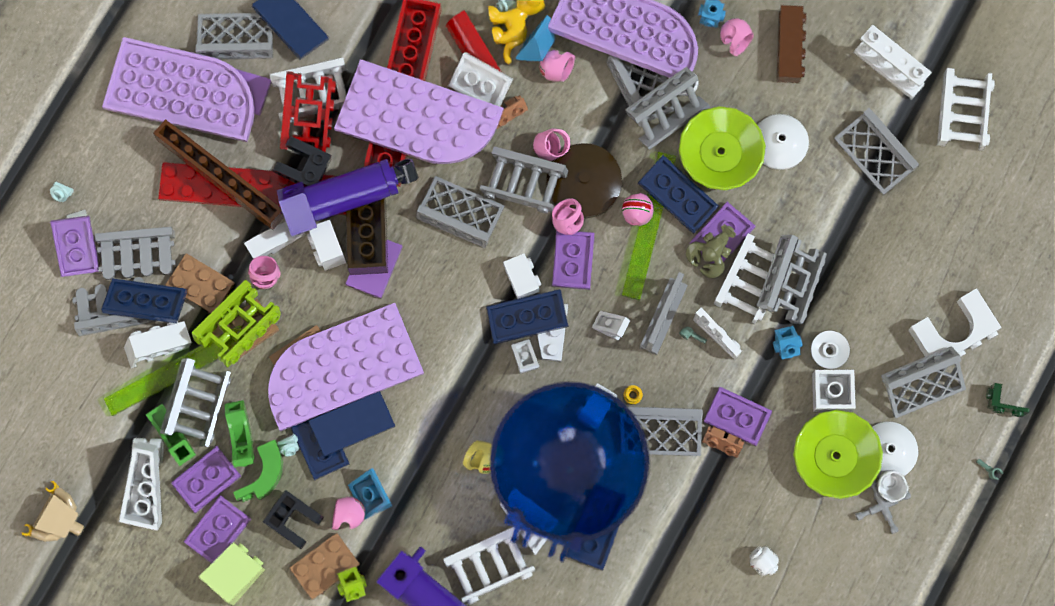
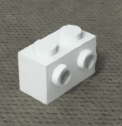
[503,253,541,299]

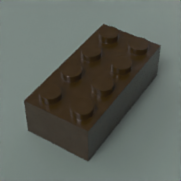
[346,198,388,275]

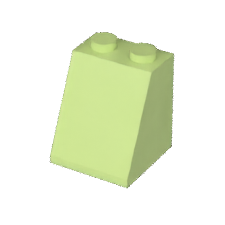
[199,542,265,605]

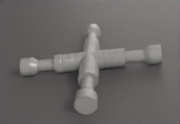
[855,480,911,534]

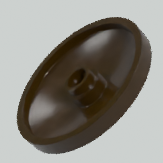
[546,143,622,218]

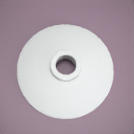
[811,331,850,369]

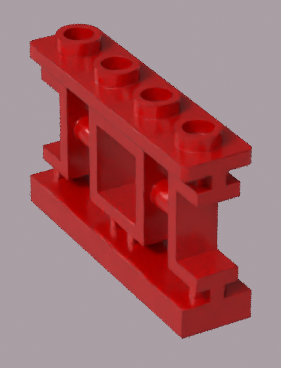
[280,71,336,152]

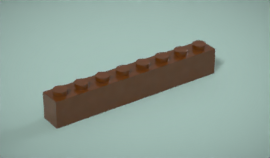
[153,119,284,230]

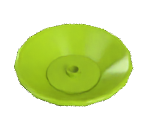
[679,106,766,191]
[793,410,883,499]

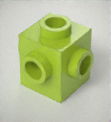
[337,567,367,602]

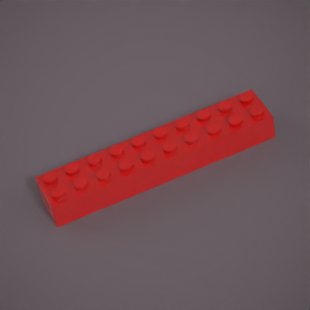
[364,0,442,187]

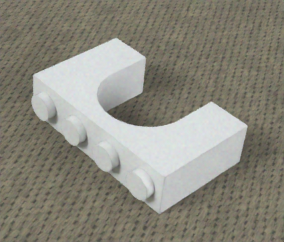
[908,288,1002,357]

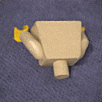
[22,481,84,542]

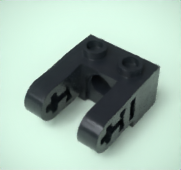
[272,137,332,187]
[262,490,324,550]

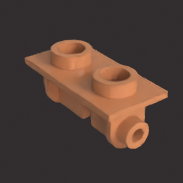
[497,95,528,129]
[702,426,744,458]

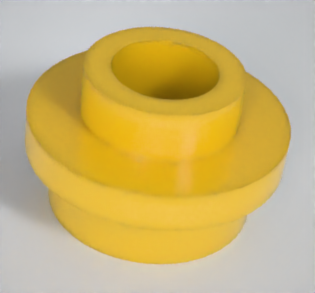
[623,385,643,405]

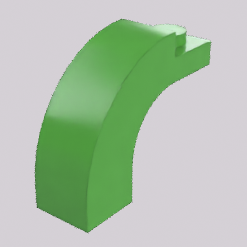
[225,400,255,467]
[146,404,196,466]
[233,439,283,502]

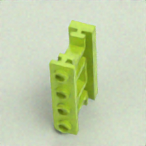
[192,279,281,368]

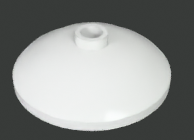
[758,114,809,170]
[872,422,918,478]

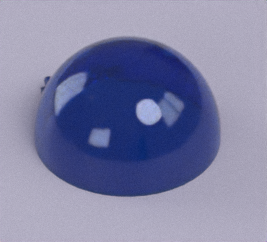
[490,382,650,563]

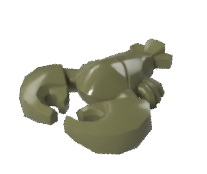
[686,224,736,278]

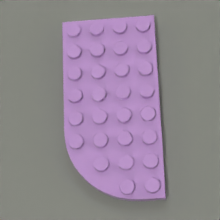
[548,0,698,78]
[102,37,255,142]
[334,59,504,164]
[268,303,424,431]

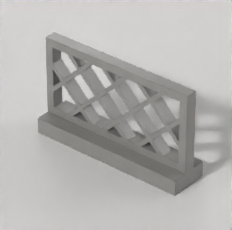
[196,13,273,59]
[606,55,674,127]
[834,108,919,195]
[416,176,504,248]
[639,272,688,355]
[881,346,966,418]
[623,406,703,456]

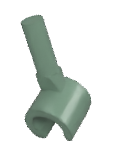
[679,327,707,344]
[977,459,1003,480]

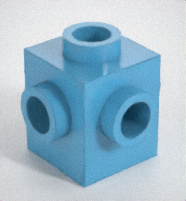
[698,0,726,28]
[773,326,802,359]

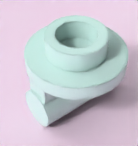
[497,0,516,12]
[50,182,73,202]
[277,434,299,456]

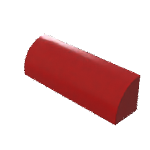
[446,10,501,72]

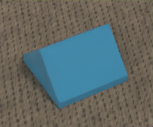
[515,15,556,61]
[348,468,392,519]

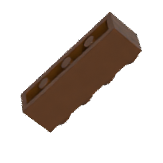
[777,5,807,83]

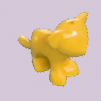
[488,0,545,64]

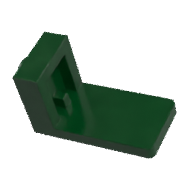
[986,383,1030,417]

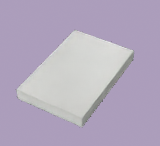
[448,52,513,106]

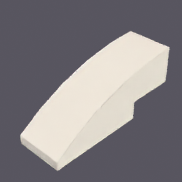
[244,222,306,259]

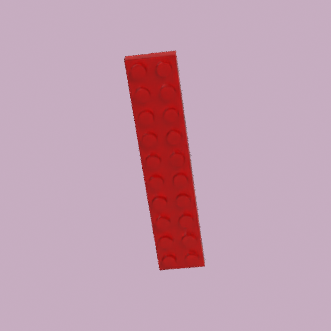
[158,162,346,215]

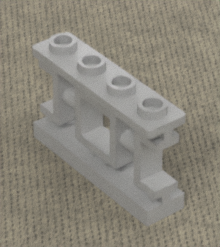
[757,235,827,324]

